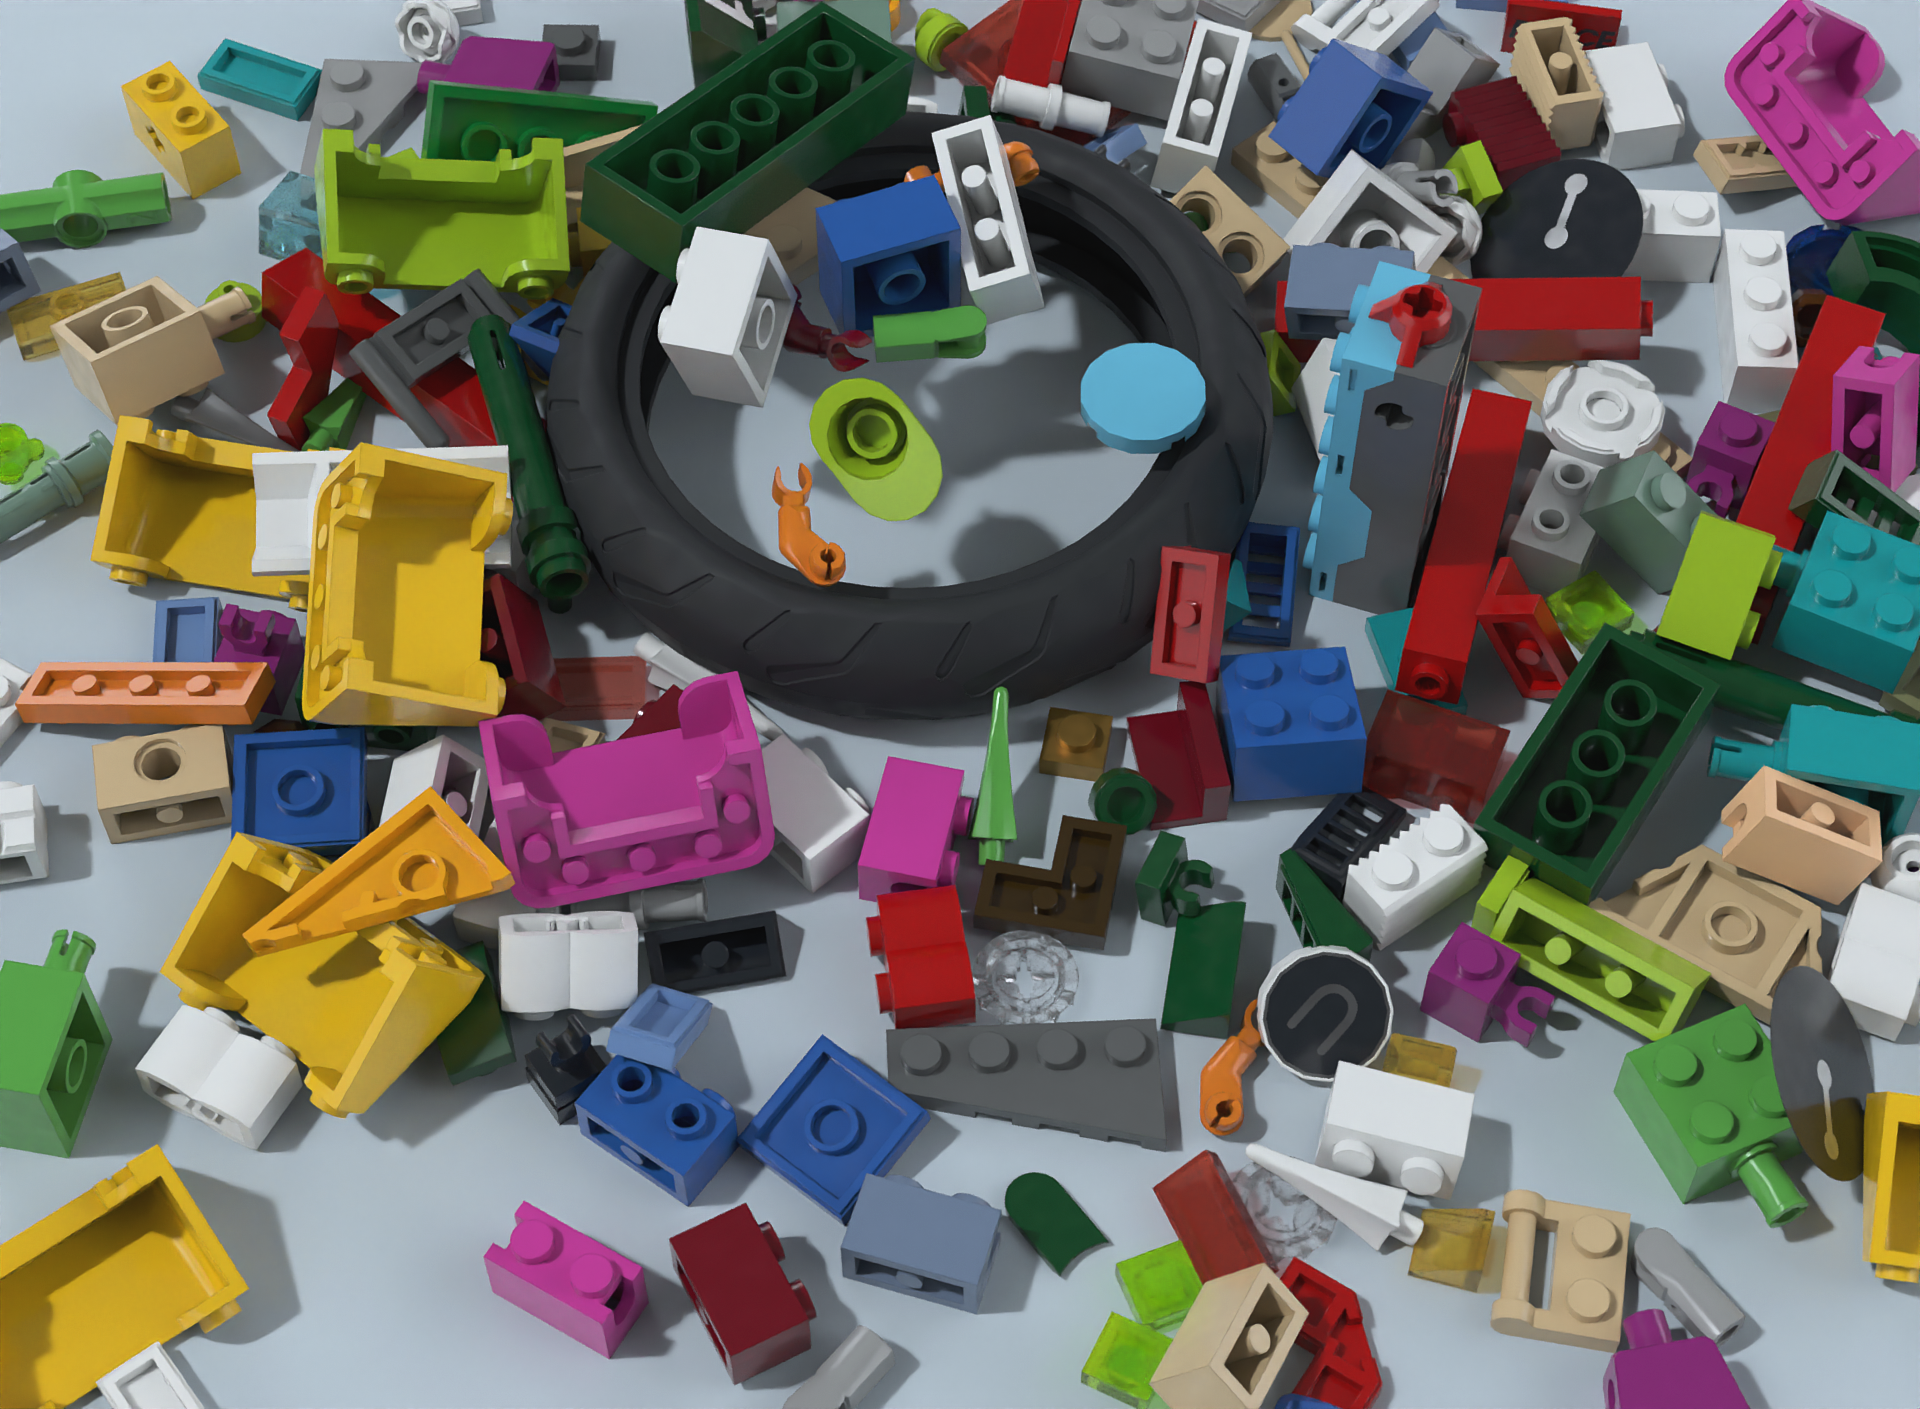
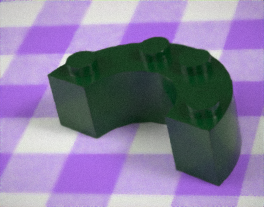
[1826,231,1920,468]

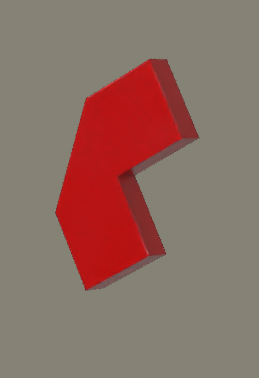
[267,286,339,451]
[1280,1256,1383,1409]

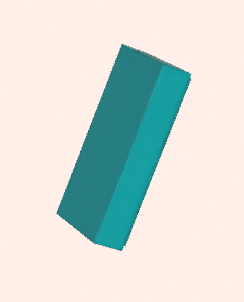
[197,38,322,121]

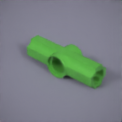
[0,170,172,248]

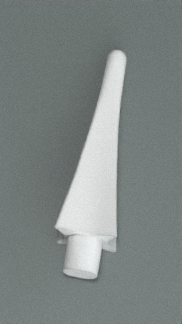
[633,632,783,741]
[1245,1144,1424,1251]

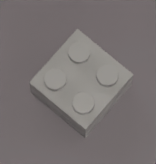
[1061,0,1199,121]

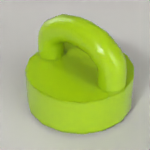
[915,8,970,72]

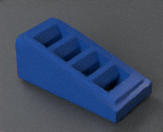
[1227,522,1300,647]

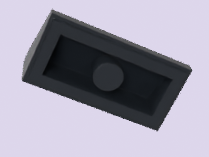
[643,910,786,993]

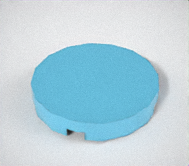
[1081,343,1206,454]

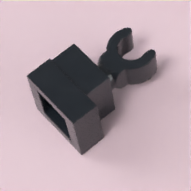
[524,1014,607,1125]

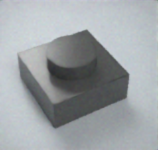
[542,24,601,81]

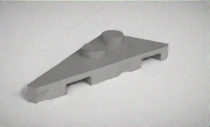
[293,59,422,221]

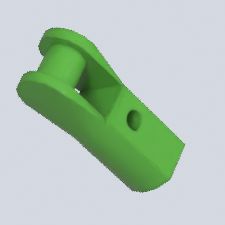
[873,305,987,363]

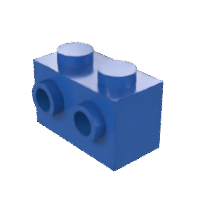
[575,1055,739,1207]

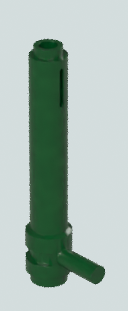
[467,314,591,614]
[1629,628,1920,731]

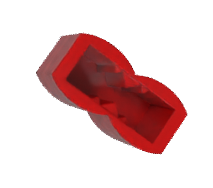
[865,885,976,1029]

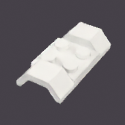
[252,445,513,577]

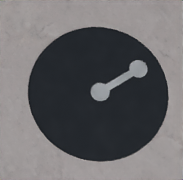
[1470,159,1643,279]
[1770,966,1874,1181]

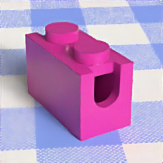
[1831,346,1920,492]
[858,756,974,902]
[483,1201,649,1359]

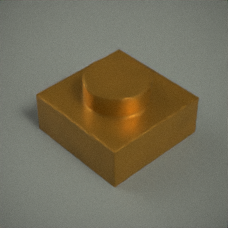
[1039,707,1113,782]

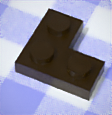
[973,815,1127,951]

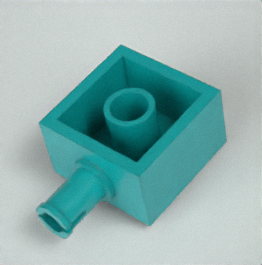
[1771,510,1920,694]
[1707,704,1920,846]

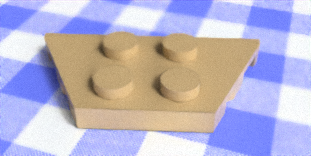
[1588,845,1822,1025]

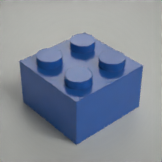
[1268,38,1434,178]
[815,175,961,345]
[1215,646,1367,802]

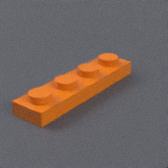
[15,662,276,725]

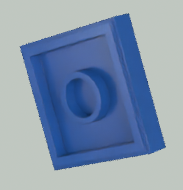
[231,727,368,856]
[736,1034,931,1226]

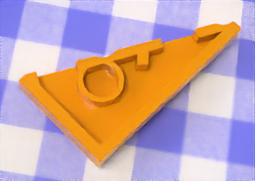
[242,786,515,957]

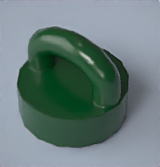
[1088,767,1157,835]

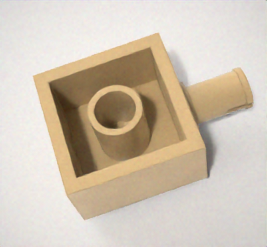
[50,276,256,425]

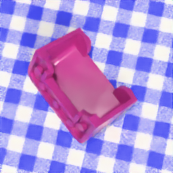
[1724,0,1920,225]
[478,671,775,908]

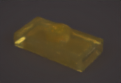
[7,272,126,361]

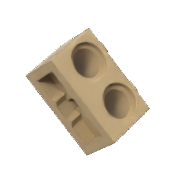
[1170,165,1290,298]

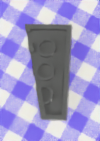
[886,1018,1167,1152]

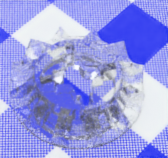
[972,930,1079,1025]
[1226,1156,1337,1264]

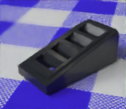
[1290,785,1407,904]

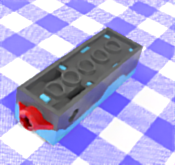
[1302,261,1482,615]

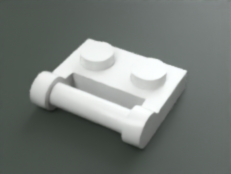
[1291,0,1440,56]

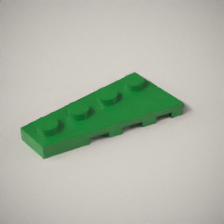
[421,80,658,161]

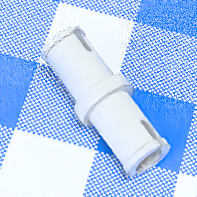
[991,75,1111,138]

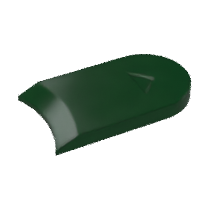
[1004,1172,1109,1277]

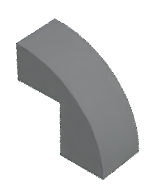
[1400,27,1501,143]

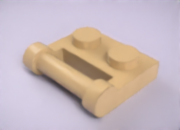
[1490,1189,1631,1353]

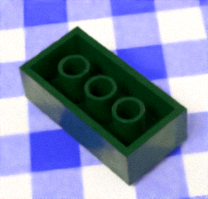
[1473,622,1721,906]

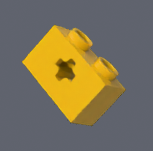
[121,61,241,199]

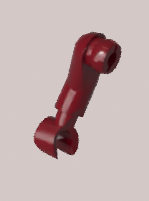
[782,283,872,372]

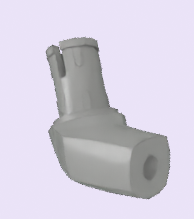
[1380,138,1458,207]

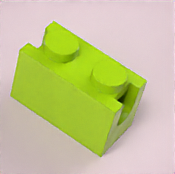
[1656,510,1783,660]

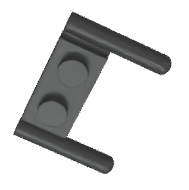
[349,268,549,448]

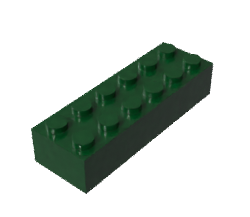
[580,1,916,283]

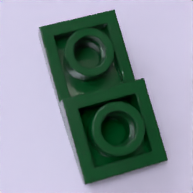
[436,940,517,1086]

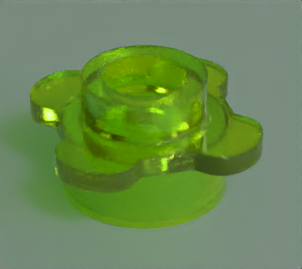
[0,423,45,485]

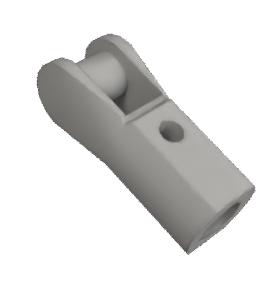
[1630,1228,1745,1348]
[783,1325,895,1409]

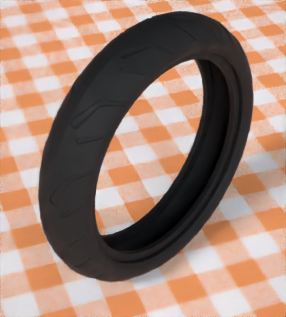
[546,111,1273,720]

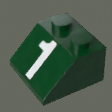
[684,0,767,89]

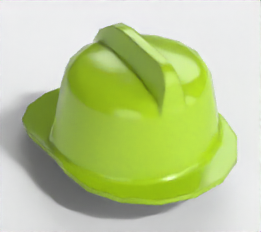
[809,377,943,521]

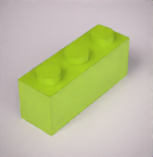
[1489,877,1712,1041]

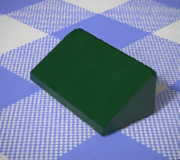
[1160,901,1246,1039]

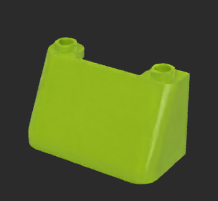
[314,129,570,300]

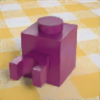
[1686,401,1775,519]
[213,604,305,716]
[1420,922,1555,1047]

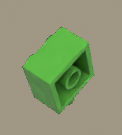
[0,929,113,1159]
[1613,1004,1809,1228]

